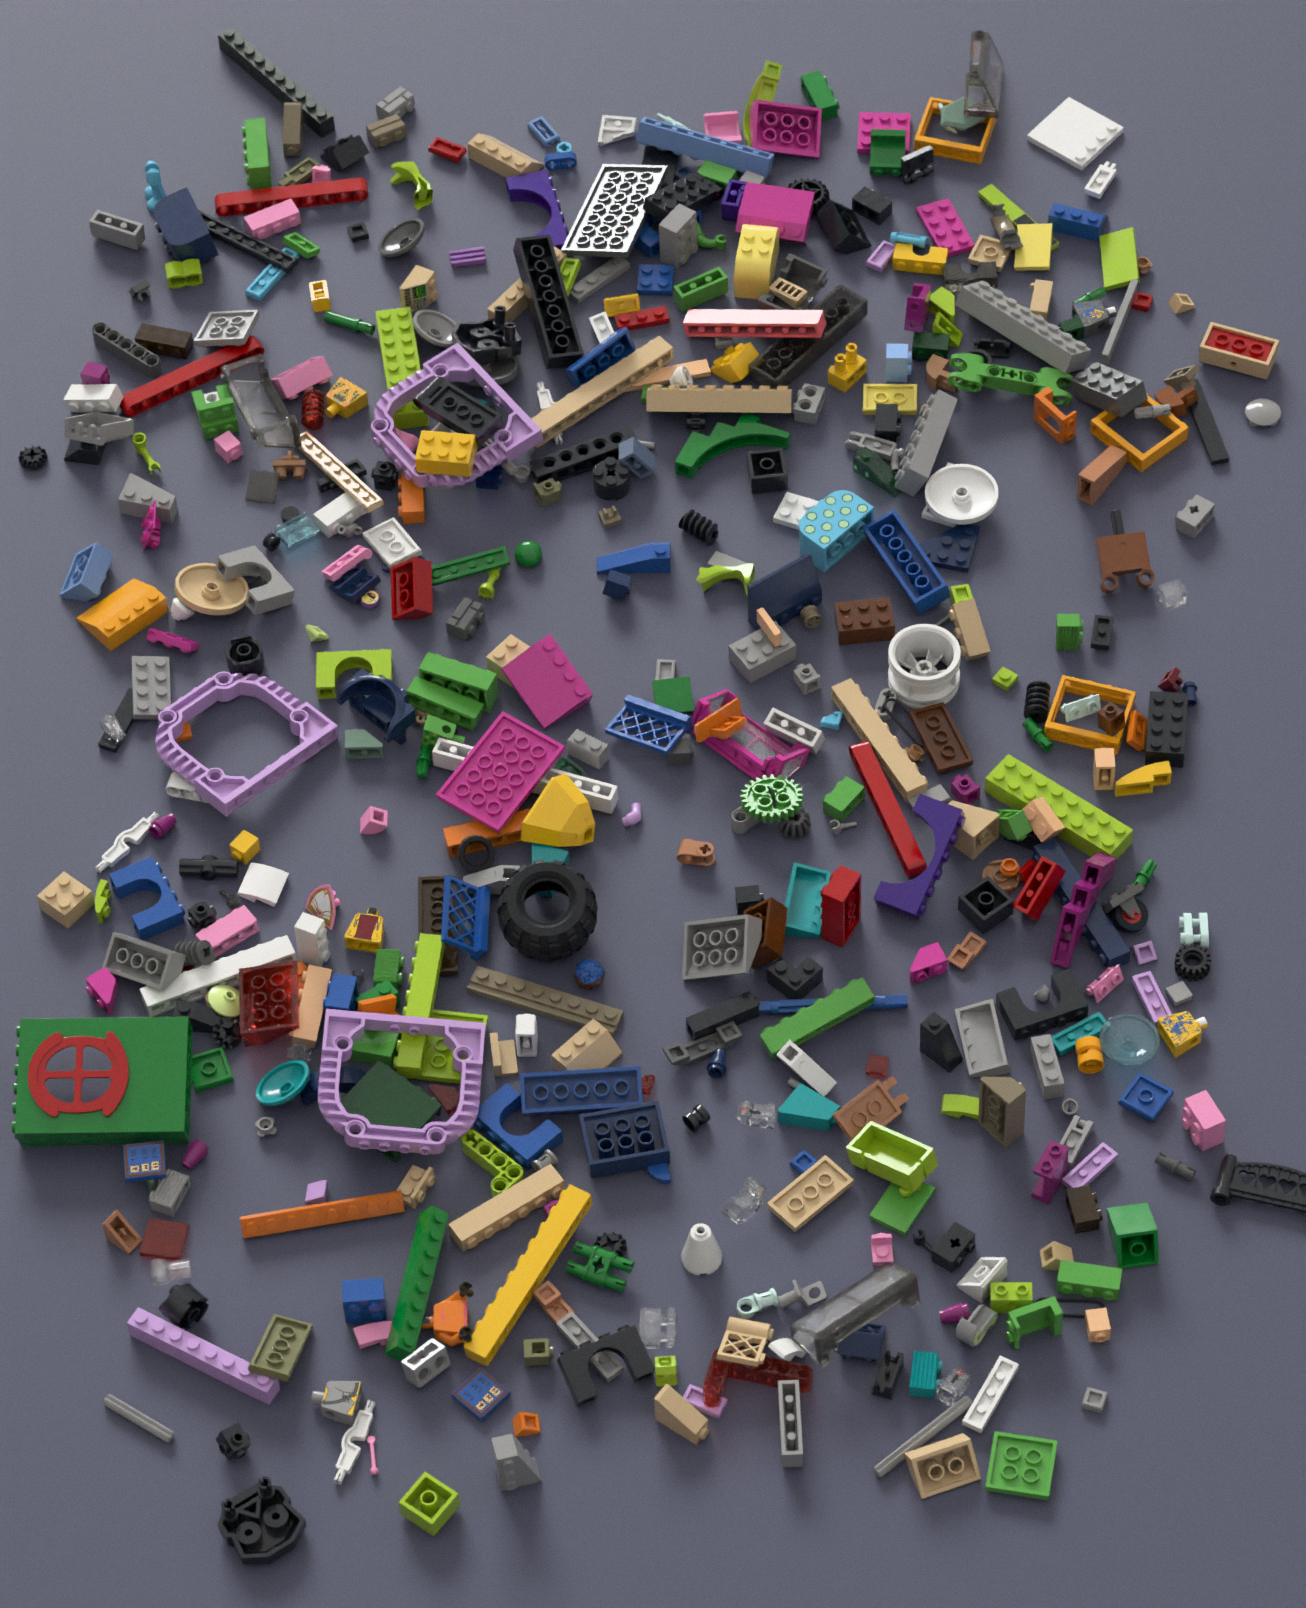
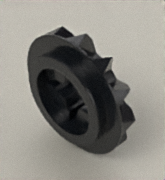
[18,445,48,469]
[212,1017,244,1049]
[594,1231,627,1257]

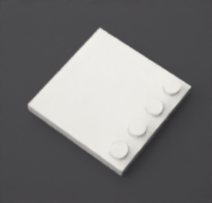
[1027,97,1124,171]

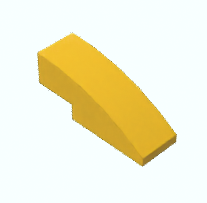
[1114,761,1172,797]

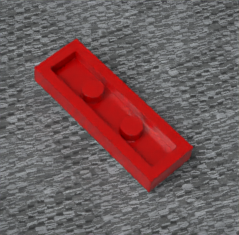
[614,306,670,330]

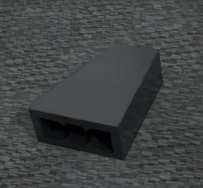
[920,1012,963,1073]

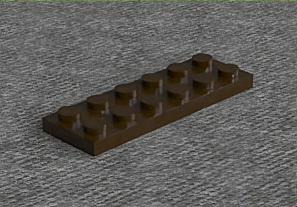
[418,875,459,976]

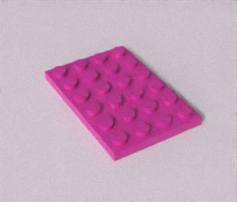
[436,711,565,834]

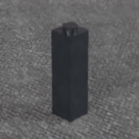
[686,991,760,1041]

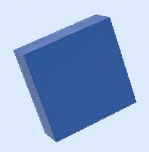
[790,1150,817,1174]

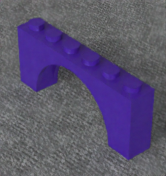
[506,170,568,250]
[873,794,966,920]

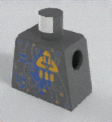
[1072,300,1116,339]

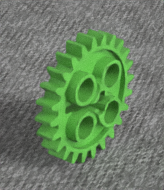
[741,774,803,823]

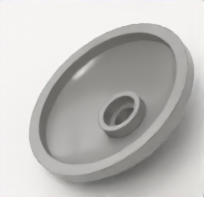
[412,309,457,347]

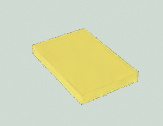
[1014,223,1053,271]
[863,384,917,415]

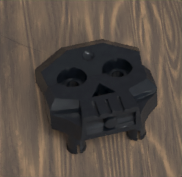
[452,306,522,364]
[218,1476,306,1564]

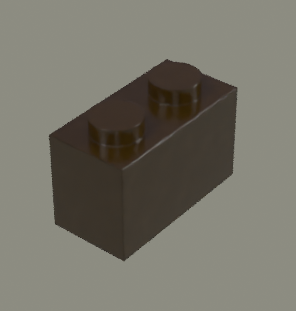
[1065,1185,1103,1234]

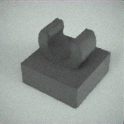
[129,279,151,302]

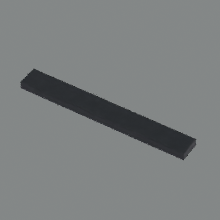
[198,210,299,273]

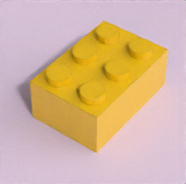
[415,430,477,477]

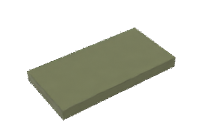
[248,1314,313,1382]

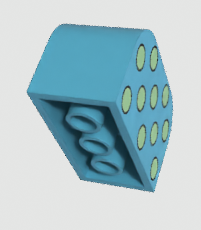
[799,490,874,572]

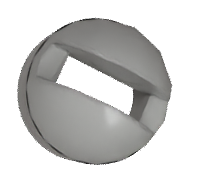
[1033,984,1051,1002]
[1062,1098,1078,1116]

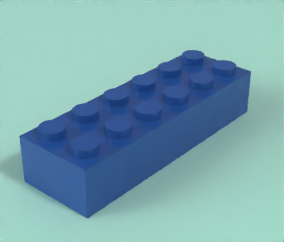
[862,509,951,615]
[520,1066,643,1117]

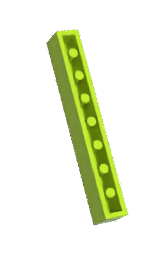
[393,933,445,1079]

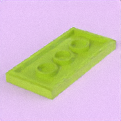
[1099,227,1140,291]

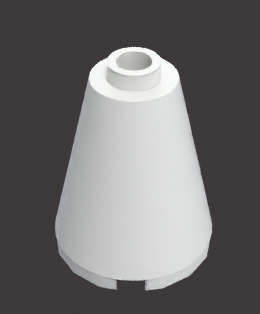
[681,1223,722,1275]

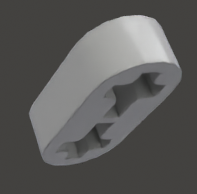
[875,688,897,721]

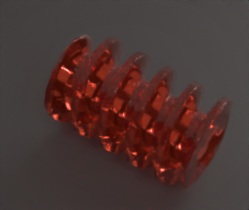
[301,390,324,430]

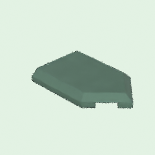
[940,95,989,131]

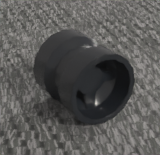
[682,1104,710,1132]

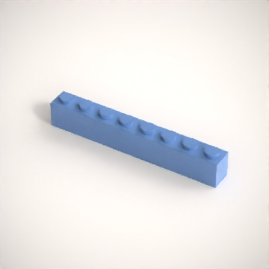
[636,117,774,178]

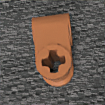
[677,839,715,867]

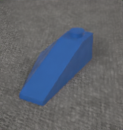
[597,542,670,574]

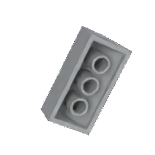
[102,932,186,990]

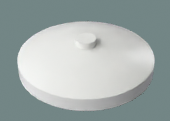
[925,464,999,524]

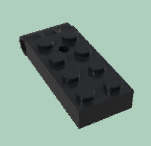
[642,172,724,222]
[413,375,504,447]

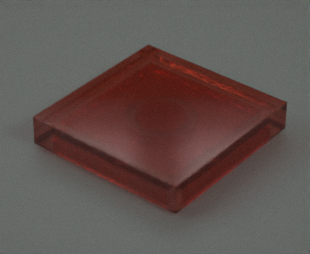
[139,1218,190,1262]

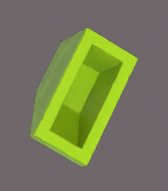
[929,287,955,325]

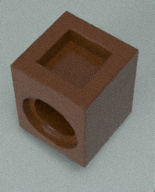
[1097,702,1125,737]

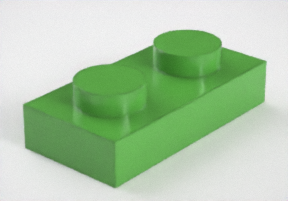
[283,232,320,259]

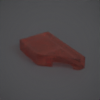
[428,1084,460,1114]

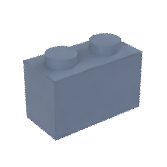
[619,437,655,479]

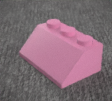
[268,356,333,400]

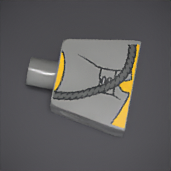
[311,1381,363,1426]

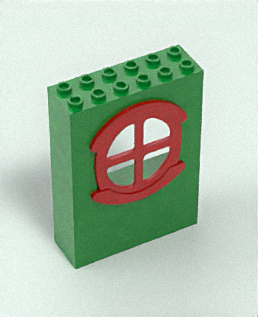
[12,1016,193,1146]

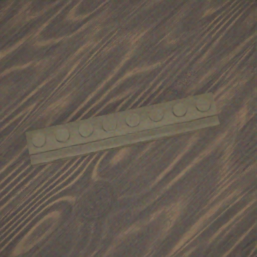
[467,966,624,1037]

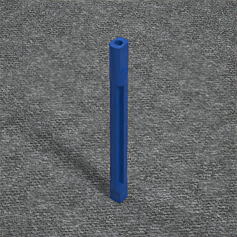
[759,994,908,1014]

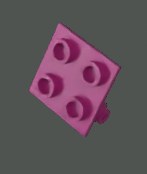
[140,500,161,550]

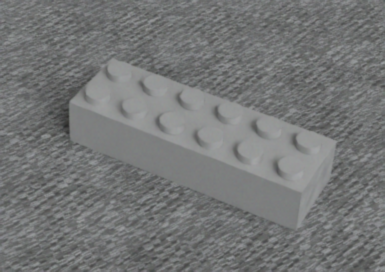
[894,389,958,497]

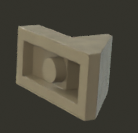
[1164,364,1200,391]

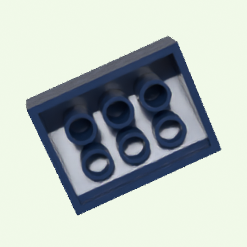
[747,553,822,631]
[579,1101,670,1178]

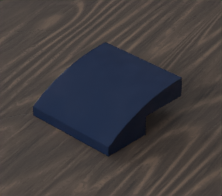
[328,566,381,602]

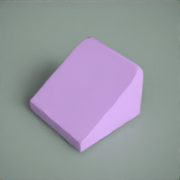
[1131,940,1157,965]
[305,1180,328,1204]

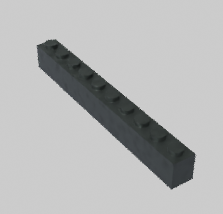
[218,27,335,138]

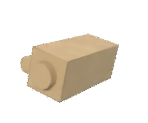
[1030,279,1053,322]

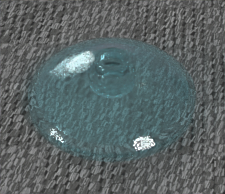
[1099,1013,1160,1065]

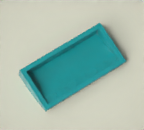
[784,862,831,937]

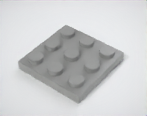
[194,310,260,347]

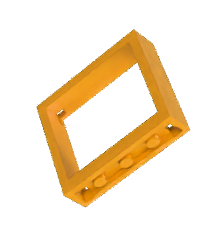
[914,97,997,164]
[1090,393,1189,472]
[1044,675,1136,755]

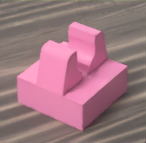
[312,165,331,183]

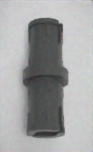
[1154,1151,1197,1181]

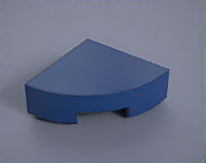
[647,1163,671,1184]

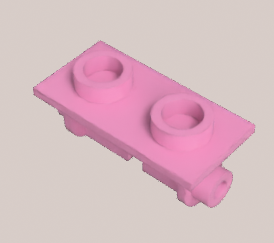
[1085,964,1124,1003]

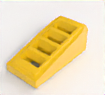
[309,280,331,312]

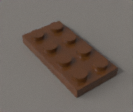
[908,702,974,774]

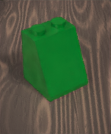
[1107,1203,1159,1269]

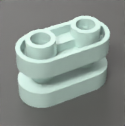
[1179,913,1209,948]

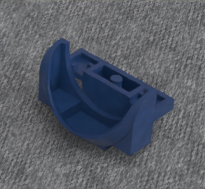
[337,669,416,745]

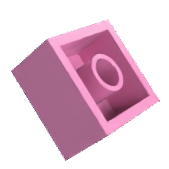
[1181,1090,1226,1151]

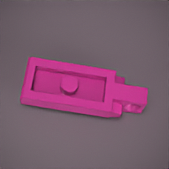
[146,628,199,653]

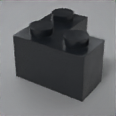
[767,956,823,1000]

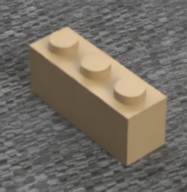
[949,598,991,661]

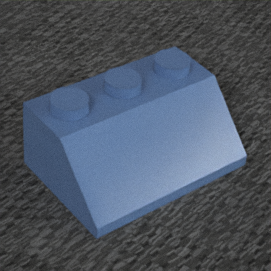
[59,542,114,602]

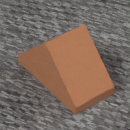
[102,1210,143,1254]

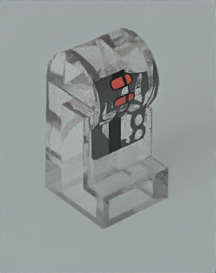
[736,1101,776,1129]
[935,1367,972,1406]

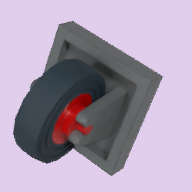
[1101,883,1148,933]

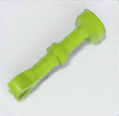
[478,568,501,600]

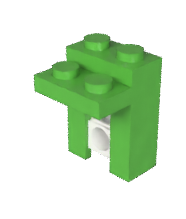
[191,384,239,440]

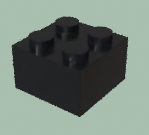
[747,448,788,493]
[958,876,1014,934]

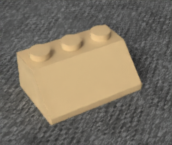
[551,1019,623,1071]
[904,1433,981,1499]

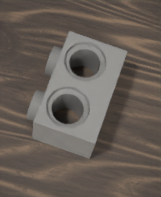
[792,383,825,425]
[401,1338,451,1388]

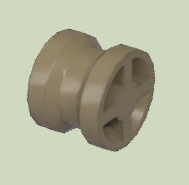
[800,605,822,629]

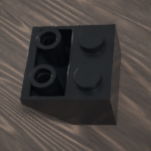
[320,134,370,171]

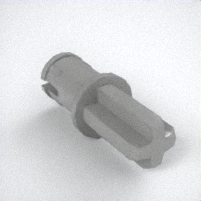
[1134,404,1171,419]

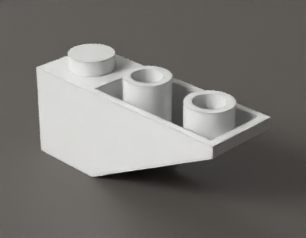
[776,1040,837,1097]

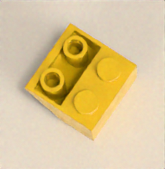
[710,342,762,383]

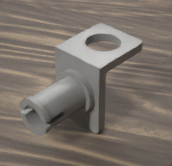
[778,1279,828,1309]

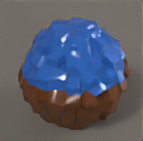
[574,958,605,990]

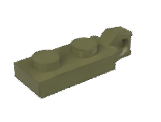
[278,157,321,187]

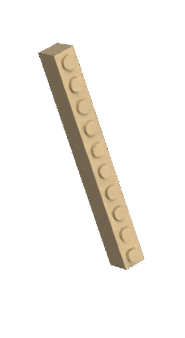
[531,336,674,449]

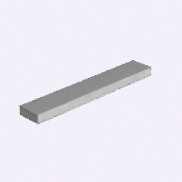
[1101,279,1138,367]

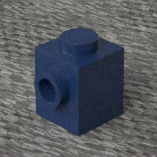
[602,569,632,601]

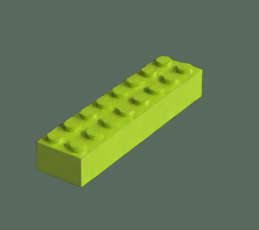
[375,307,429,429]
[985,754,1133,859]

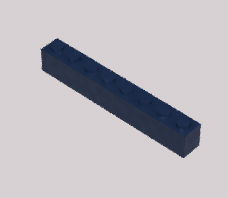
[1032,838,1130,968]

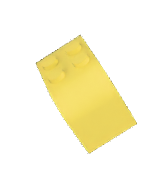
[734,224,779,299]

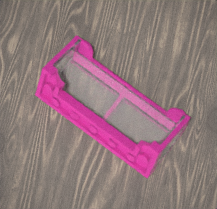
[691,689,810,791]

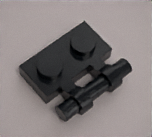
[901,145,934,184]

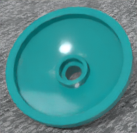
[256,1060,310,1106]

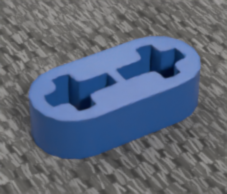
[544,151,577,170]

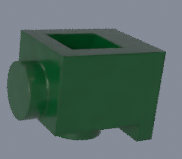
[1058,314,1084,340]

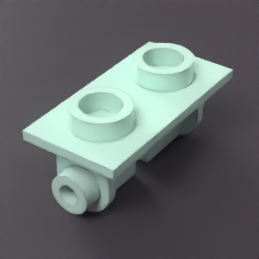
[1060,694,1101,722]

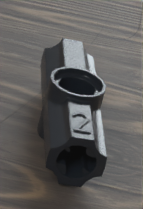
[179,855,239,881]

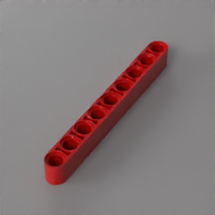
[214,178,369,216]
[119,336,265,417]
[849,741,927,878]

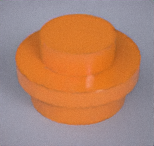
[1000,858,1019,877]

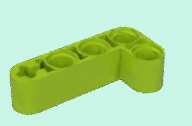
[461,1130,524,1198]

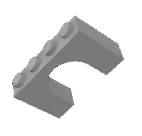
[215,545,295,615]

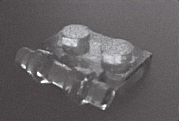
[639,1308,677,1349]

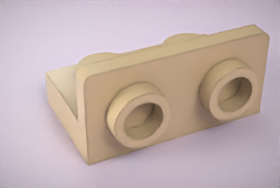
[396,1165,436,1209]

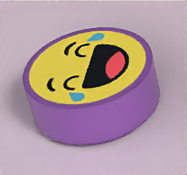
[361,590,380,609]

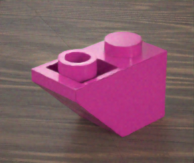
[910,942,948,984]
[85,967,118,1015]

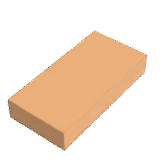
[757,607,781,647]

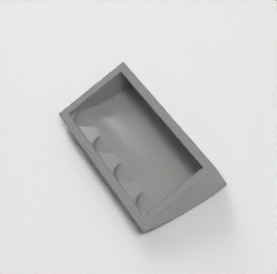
[955,999,1011,1077]

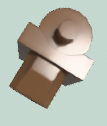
[273,450,307,480]

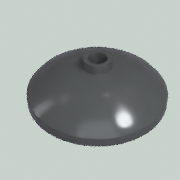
[379,218,425,257]

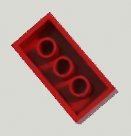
[820,865,861,948]

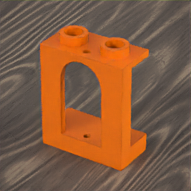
[1033,387,1077,445]

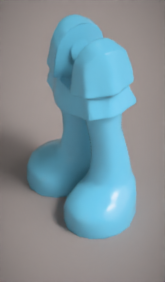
[144,161,165,212]

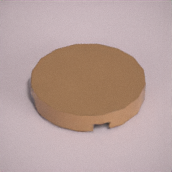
[982,860,1020,894]

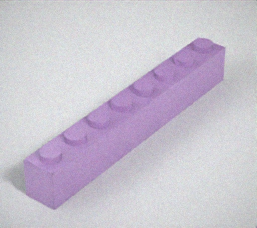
[127,1307,280,1405]

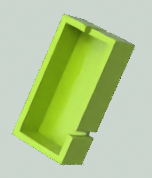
[846,1121,938,1192]

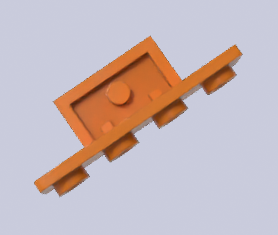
[694,698,747,743]

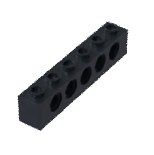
[529,426,637,484]

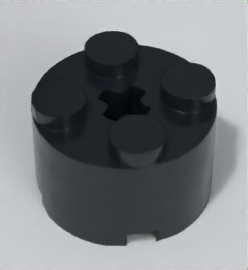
[593,457,630,501]
[225,635,265,676]
[159,1283,209,1331]

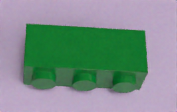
[801,70,840,121]

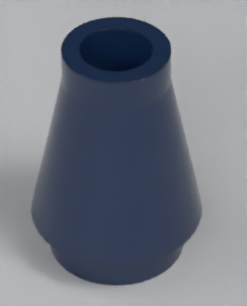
[707,1048,726,1078]

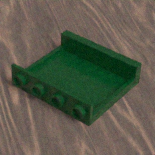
[340,1060,442,1163]

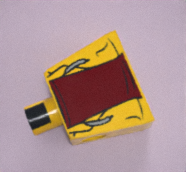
[344,908,384,953]

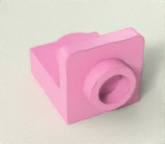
[871,1233,893,1267]

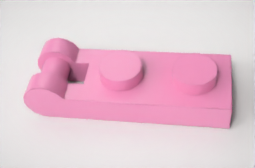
[321,545,372,581]

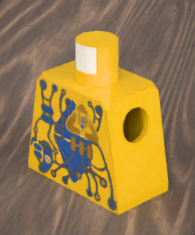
[1157,1011,1208,1058]

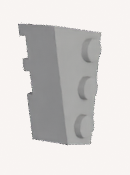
[491,1433,542,1491]

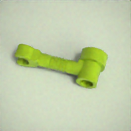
[132,433,161,476]

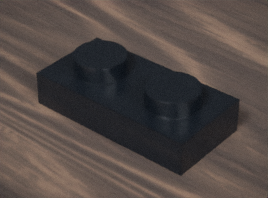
[1090,615,1114,650]

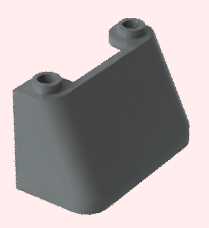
[756,253,828,310]

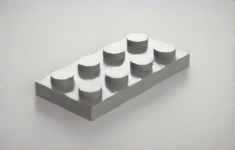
[131,656,171,720]

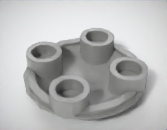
[1245,398,1281,427]

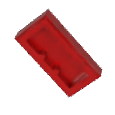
[428,137,467,163]

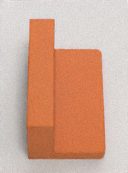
[357,994,399,1015]

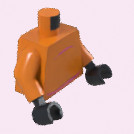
[422,1282,474,1347]

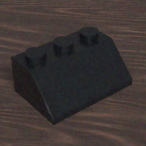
[816,199,872,254]

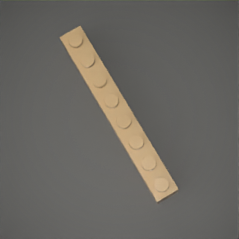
[831,678,928,803]

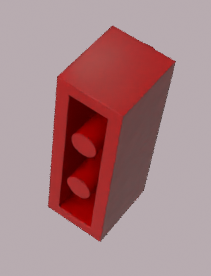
[1012,856,1066,922]

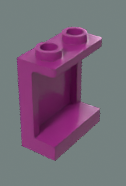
[904,283,932,333]
[1031,1141,1069,1205]

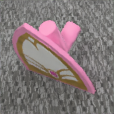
[305,884,341,930]

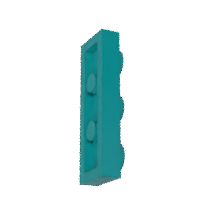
[1051,1012,1110,1056]

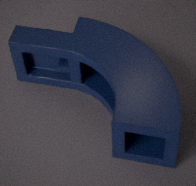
[300,1066,365,1106]

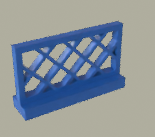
[605,695,693,755]
[441,875,490,960]

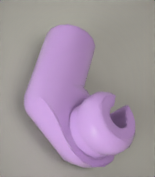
[622,803,641,827]

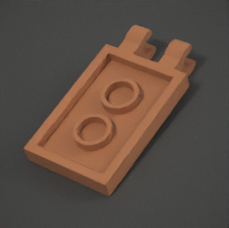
[831,1076,909,1142]

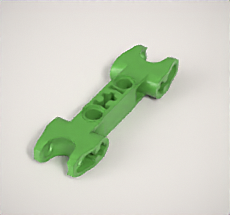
[947,353,1073,406]

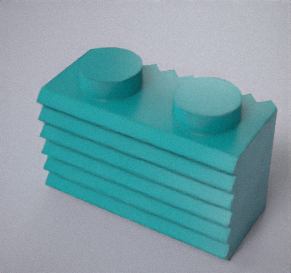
[909,1350,942,1398]

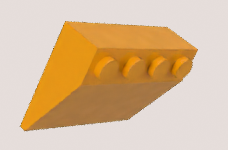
[76,579,169,651]

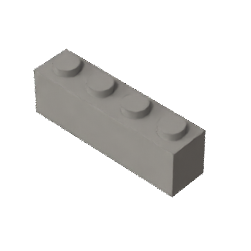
[778,1380,803,1468]

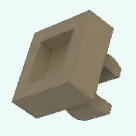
[598,505,622,529]

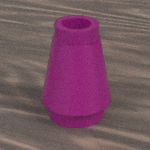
[148,814,177,839]
[181,1139,209,1170]
[939,1302,970,1323]

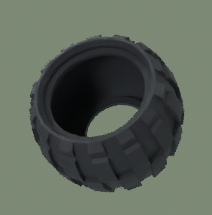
[497,859,598,962]

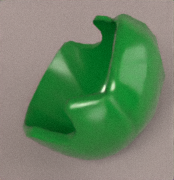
[515,540,542,568]

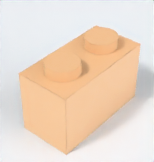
[1093,748,1115,790]
[1022,797,1065,842]

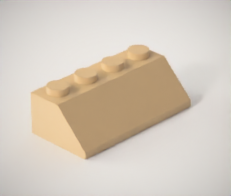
[467,133,544,178]

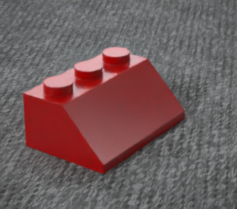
[390,557,433,620]

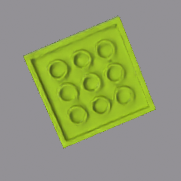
[396,1010,489,1084]

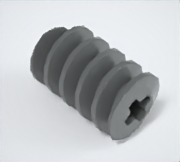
[174,940,215,966]

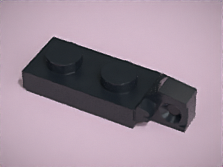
[317,459,367,493]

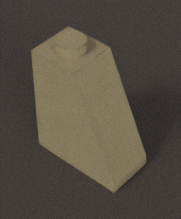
[283,102,304,156]

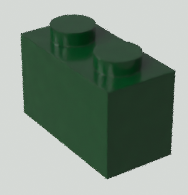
[912,332,950,360]

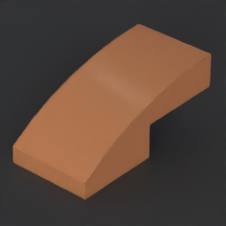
[947,931,987,970]
[532,1280,575,1324]

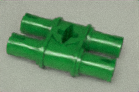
[565,1241,635,1293]

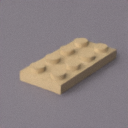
[767,1155,854,1232]

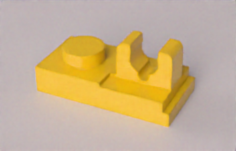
[603,293,640,317]

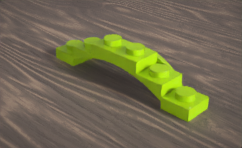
[743,60,782,147]

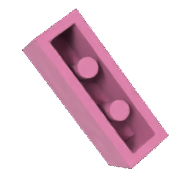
[244,199,301,240]
[195,905,259,958]

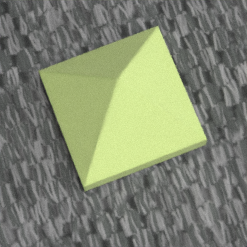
[305,625,329,642]

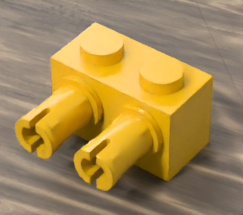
[827,343,867,393]

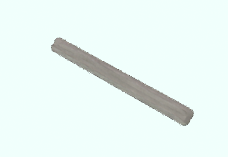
[874,1396,972,1477]

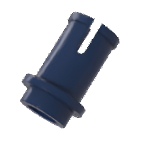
[1182,681,1197,707]

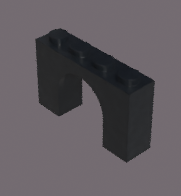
[996,969,1089,1041]
[557,1325,655,1407]

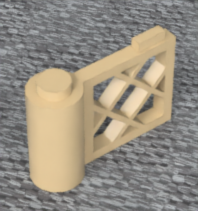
[717,1317,774,1367]

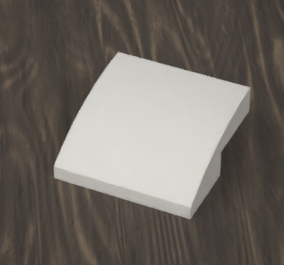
[237,863,289,907]

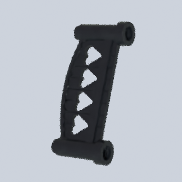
[1210,1154,1306,1213]

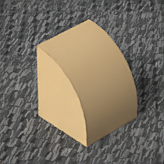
[1040,1241,1074,1271]

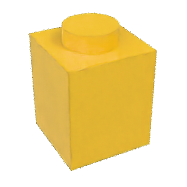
[229,830,261,865]

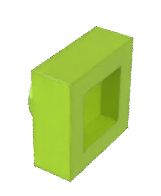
[992,667,1018,692]

